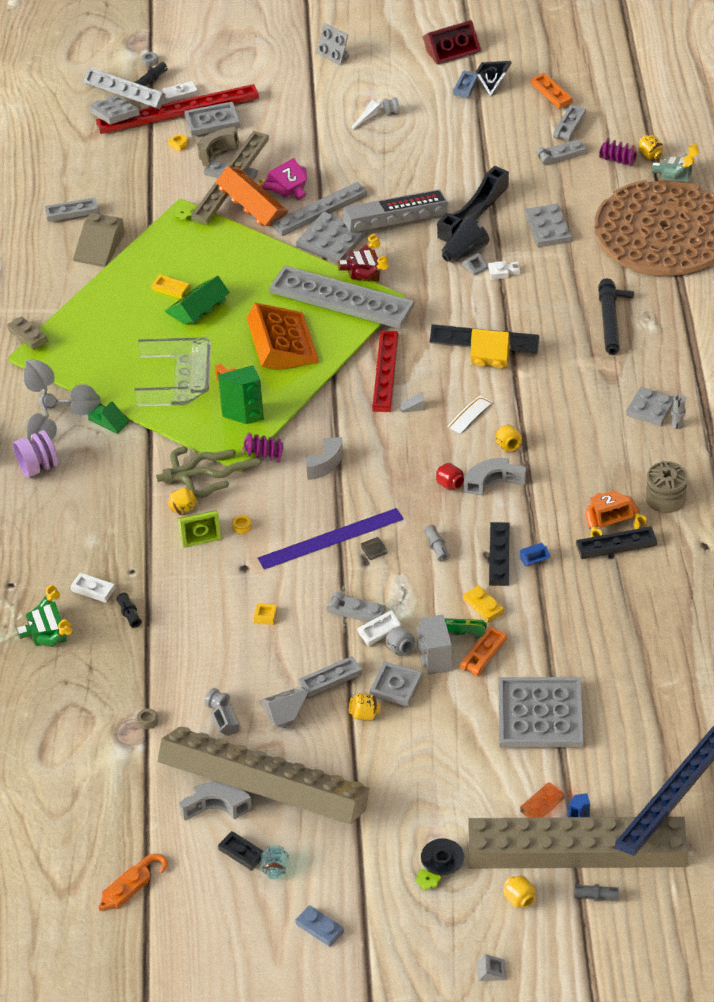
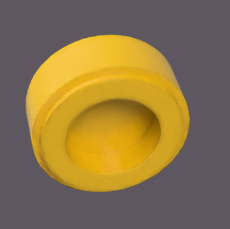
[232,515,252,534]

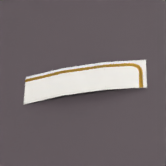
[447,395,493,434]

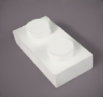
[70,573,115,603]

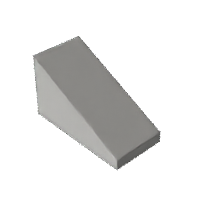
[400,392,425,412]

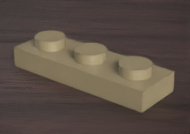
[7,316,49,350]

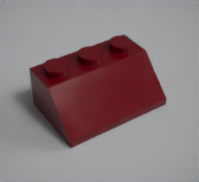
[422,20,482,64]

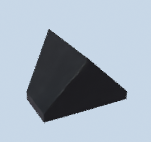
[476,61,512,96]

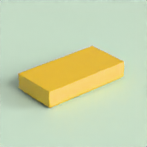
[151,274,191,299]

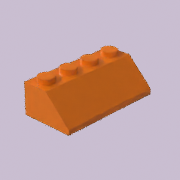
[216,166,289,227]

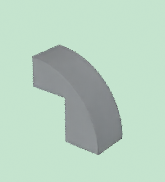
[306,437,343,480]

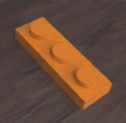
[531,73,573,109]

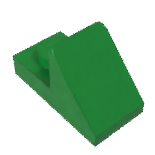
[88,401,129,434]

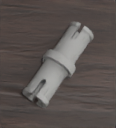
[671,394,686,429]
[424,525,450,562]

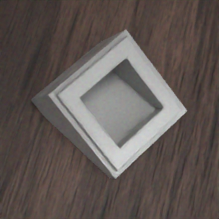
[462,253,488,276]
[477,954,506,981]

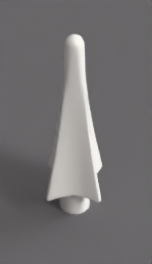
[352,99,383,129]

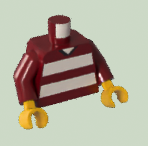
[338,234,389,281]

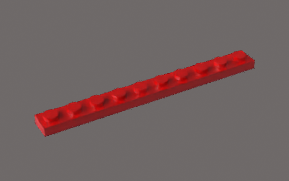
[96,84,259,134]

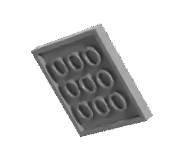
[499,677,583,747]

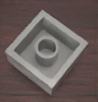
[417,615,452,675]

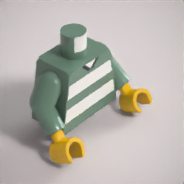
[652,143,699,182]

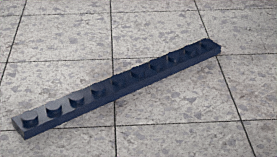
[615,726,714,856]

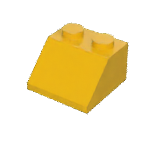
[470,329,510,369]

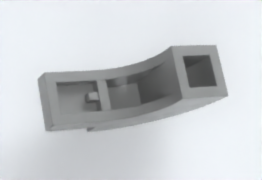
[464,458,526,496]
[179,782,252,821]

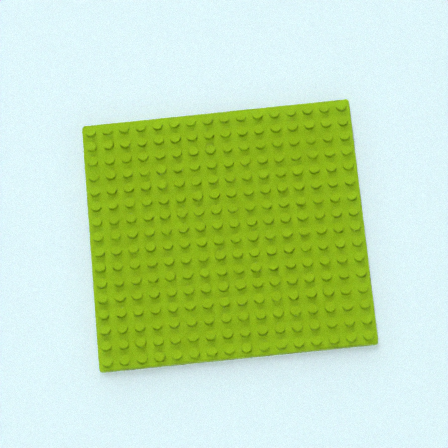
[8,199,406,472]

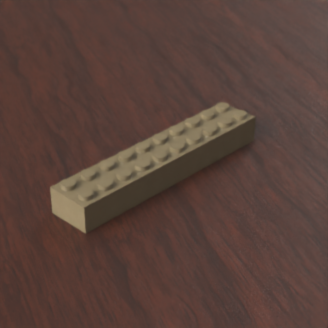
[157,727,370,824]
[468,817,687,869]

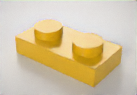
[463,585,504,623]

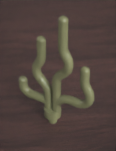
[156,446,262,498]

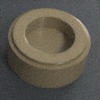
[137,709,158,729]

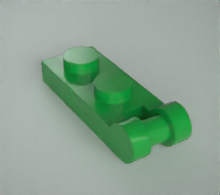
[445,618,487,637]

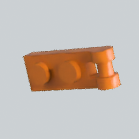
[460,626,507,677]

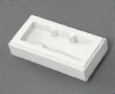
[161,81,198,103]
[358,610,402,647]

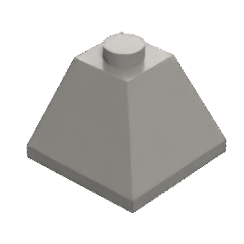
[260,687,308,728]

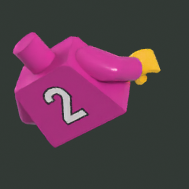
[258,158,307,200]

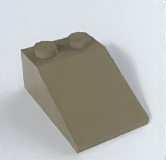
[73,212,125,267]

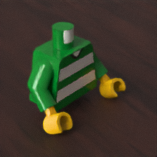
[17,585,72,647]

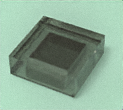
[361,537,387,560]

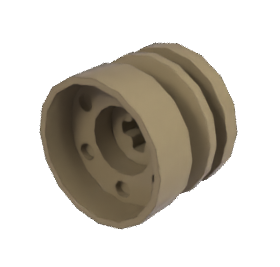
[646,461,688,513]

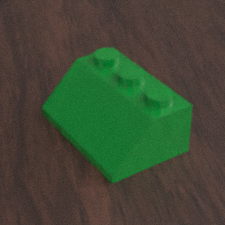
[165,275,230,325]
[218,365,264,424]

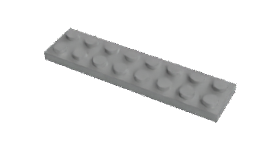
[269,265,414,329]

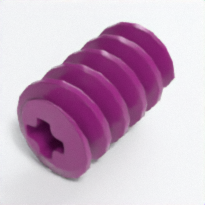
[599,138,637,167]
[242,433,283,462]

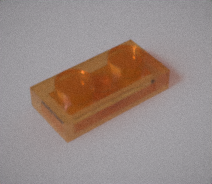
[520,782,565,818]

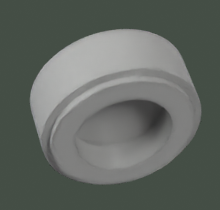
[142,52,158,67]

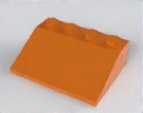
[246,302,319,370]

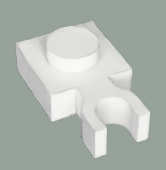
[488,261,520,280]

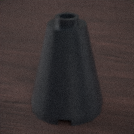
[442,216,490,263]

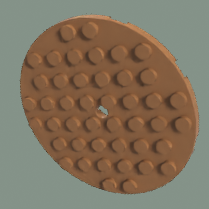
[594,178,714,276]

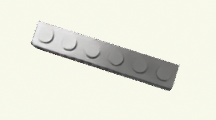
[343,189,448,233]

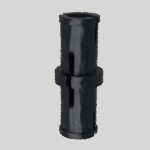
[116,592,142,628]

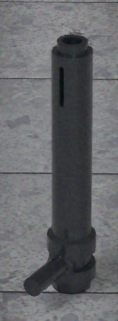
[598,278,634,355]

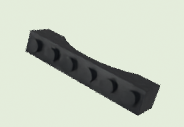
[437,165,509,242]

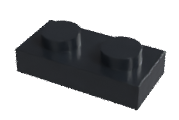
[218,831,265,871]

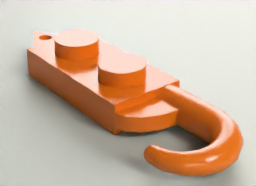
[99,853,168,911]

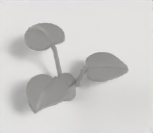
[24,360,101,443]

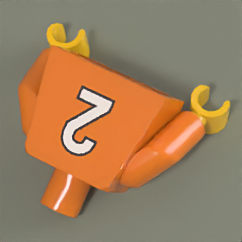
[585,491,647,537]

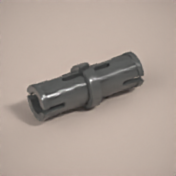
[574,884,619,902]

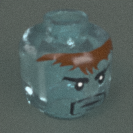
[261,845,289,879]

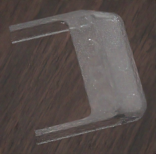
[134,337,211,406]

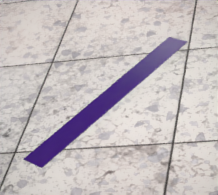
[258,508,403,569]

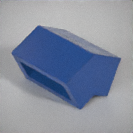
[520,543,550,566]
[568,793,590,817]

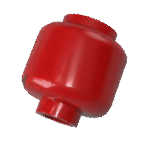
[436,463,464,491]

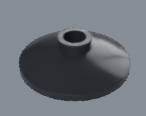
[421,838,464,875]

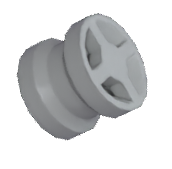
[383,97,399,115]
[205,688,230,709]

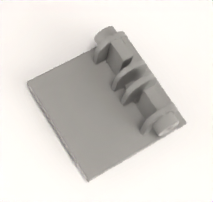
[316,23,349,65]

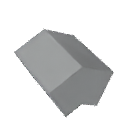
[211,705,239,736]

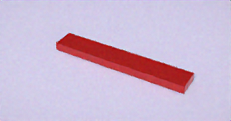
[372,331,398,412]

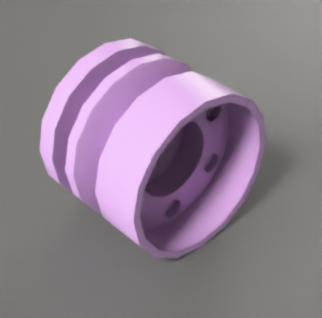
[13,430,58,478]

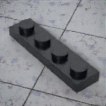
[489,522,510,586]
[576,526,657,559]

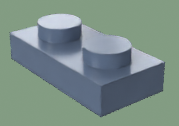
[453,71,479,98]
[295,905,344,947]

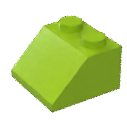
[177,510,221,548]

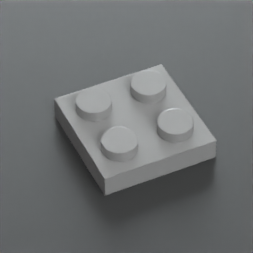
[626,387,673,426]
[369,661,422,707]

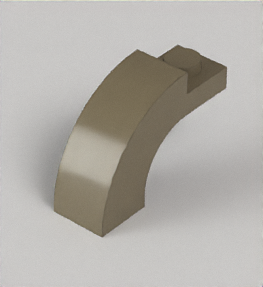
[197,127,239,166]

